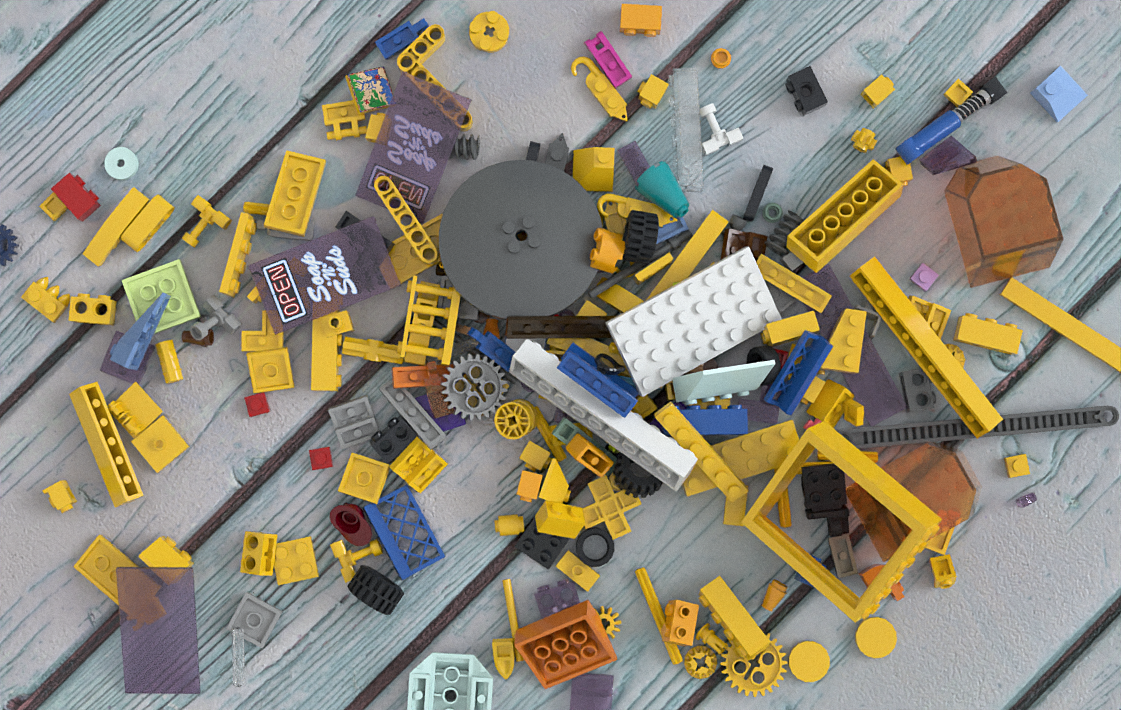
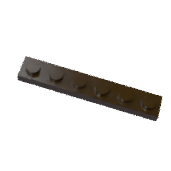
[505,316,616,339]

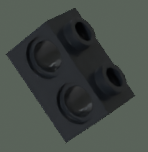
[370,415,419,464]

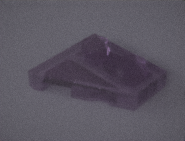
[919,136,977,175]

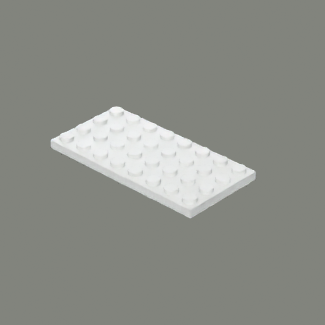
[605,246,782,397]

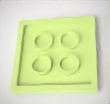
[122,259,201,334]

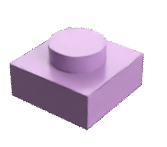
[909,263,939,292]

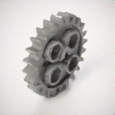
[440,354,508,420]

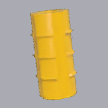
[155,340,183,384]

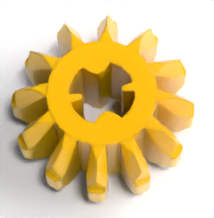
[594,606,621,639]

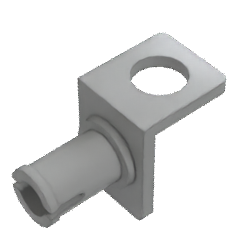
[853,299,882,340]

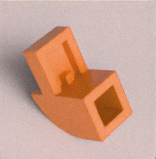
[858,564,904,601]

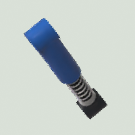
[895,77,1008,165]

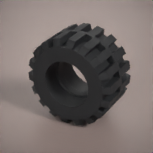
[622,210,659,265]
[613,452,663,498]
[347,565,404,615]

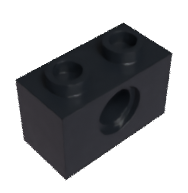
[785,66,828,116]

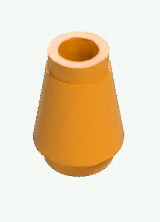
[761,579,788,612]

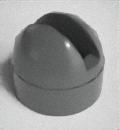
[729,214,747,231]

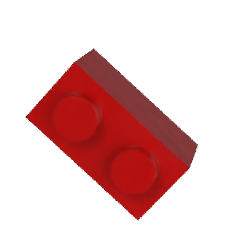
[51,173,101,222]

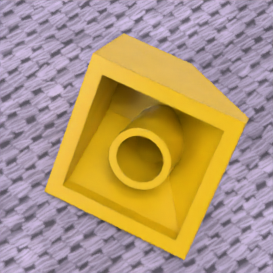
[573,147,615,192]
[539,458,571,504]

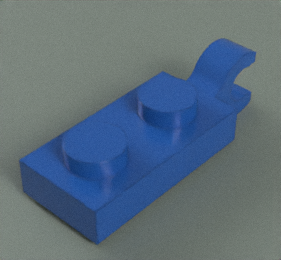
[375,18,429,60]
[467,327,516,372]

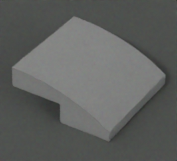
[328,395,379,449]

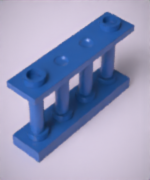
[557,342,639,418]

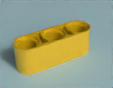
[120,194,175,252]

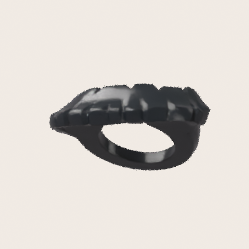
[594,353,626,375]

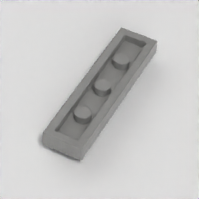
[379,379,447,450]

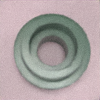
[762,203,783,223]

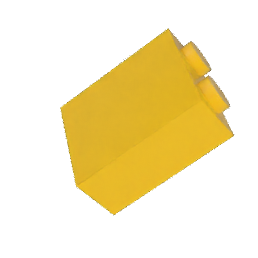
[760,310,820,347]

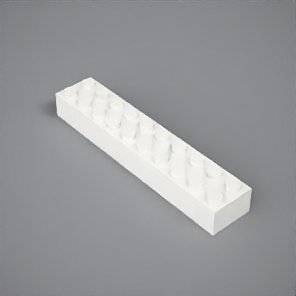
[509,339,698,492]

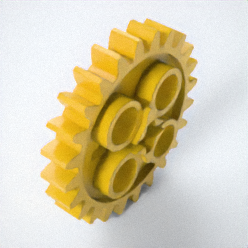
[720,633,788,697]

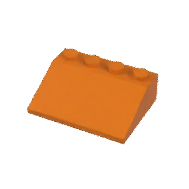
[514,600,617,689]

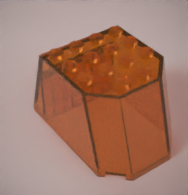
[944,156,1064,288]
[846,442,982,562]

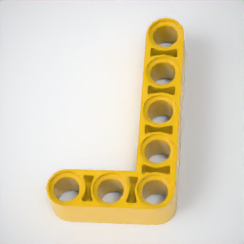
[397,24,473,132]

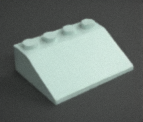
[672,360,775,405]

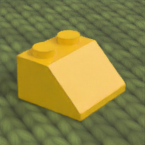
[138,536,194,584]

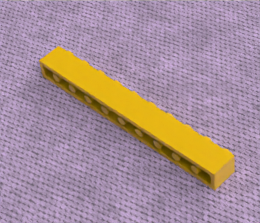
[849,256,1003,439]

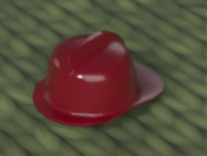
[329,503,372,546]

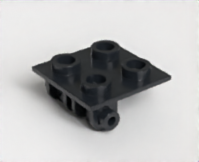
[515,517,569,570]

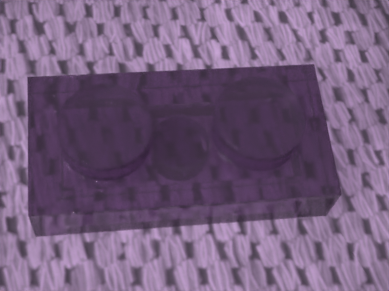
[617,141,650,186]

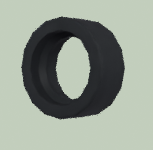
[746,345,781,386]
[576,528,615,567]

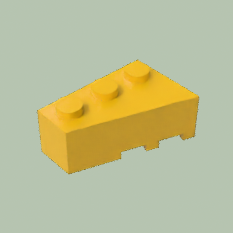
[820,309,867,374]

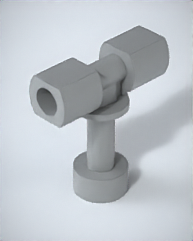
[190,295,242,340]

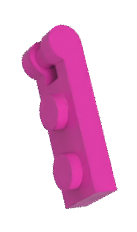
[584,31,632,89]

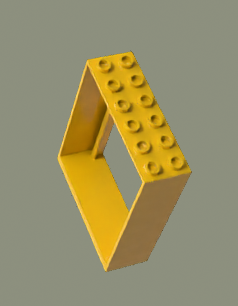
[741,421,942,623]

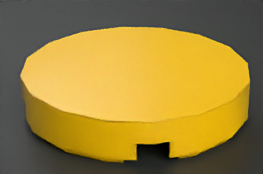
[855,617,897,658]
[788,641,830,682]

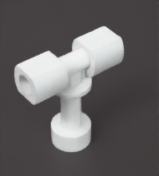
[699,103,743,156]

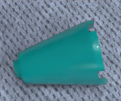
[635,161,689,218]

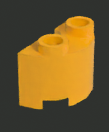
[589,228,625,273]

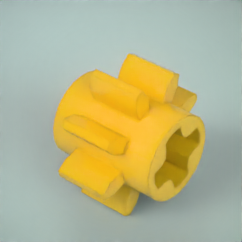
[851,128,877,153]

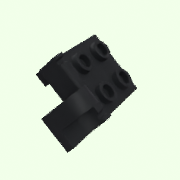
[801,463,849,537]

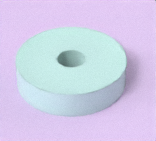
[104,147,139,180]

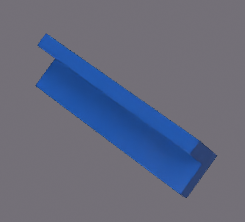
[764,330,833,415]

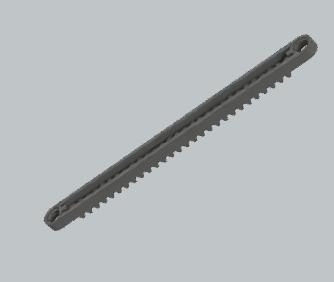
[837,406,1119,449]

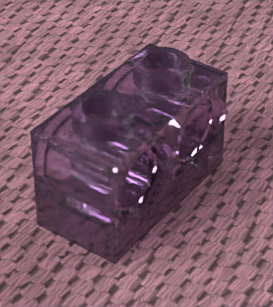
[534,578,580,618]

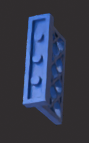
[363,484,445,581]

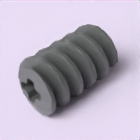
[437,132,480,160]
[764,210,804,255]

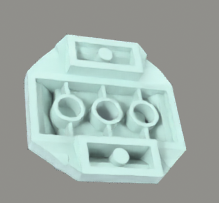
[407,652,493,710]

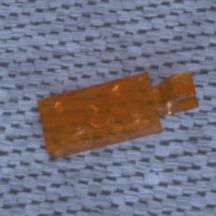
[423,361,454,419]

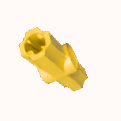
[342,336,405,365]

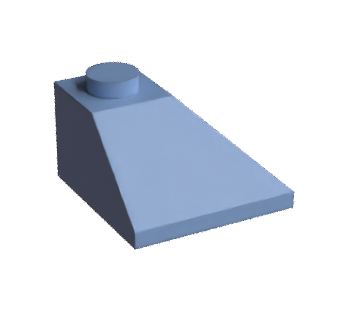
[1030,66,1088,122]

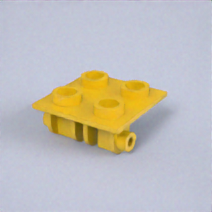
[108,382,163,439]

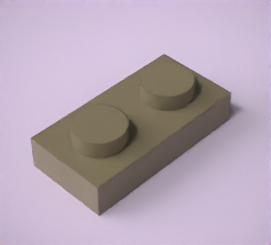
[828,533,858,578]

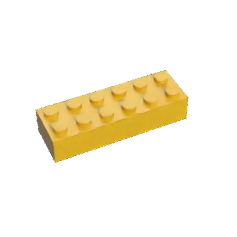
[786,159,904,273]
[682,420,799,497]

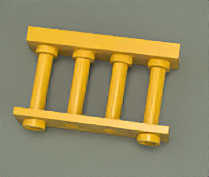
[397,275,460,366]

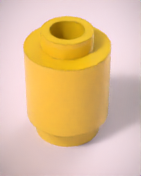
[494,514,524,536]

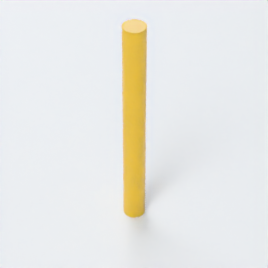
[502,579,524,662]

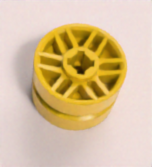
[494,399,538,440]

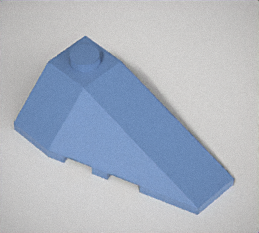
[110,293,171,371]

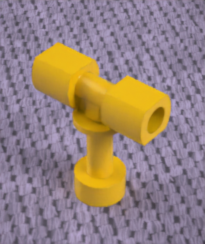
[182,195,232,248]
[330,539,383,583]

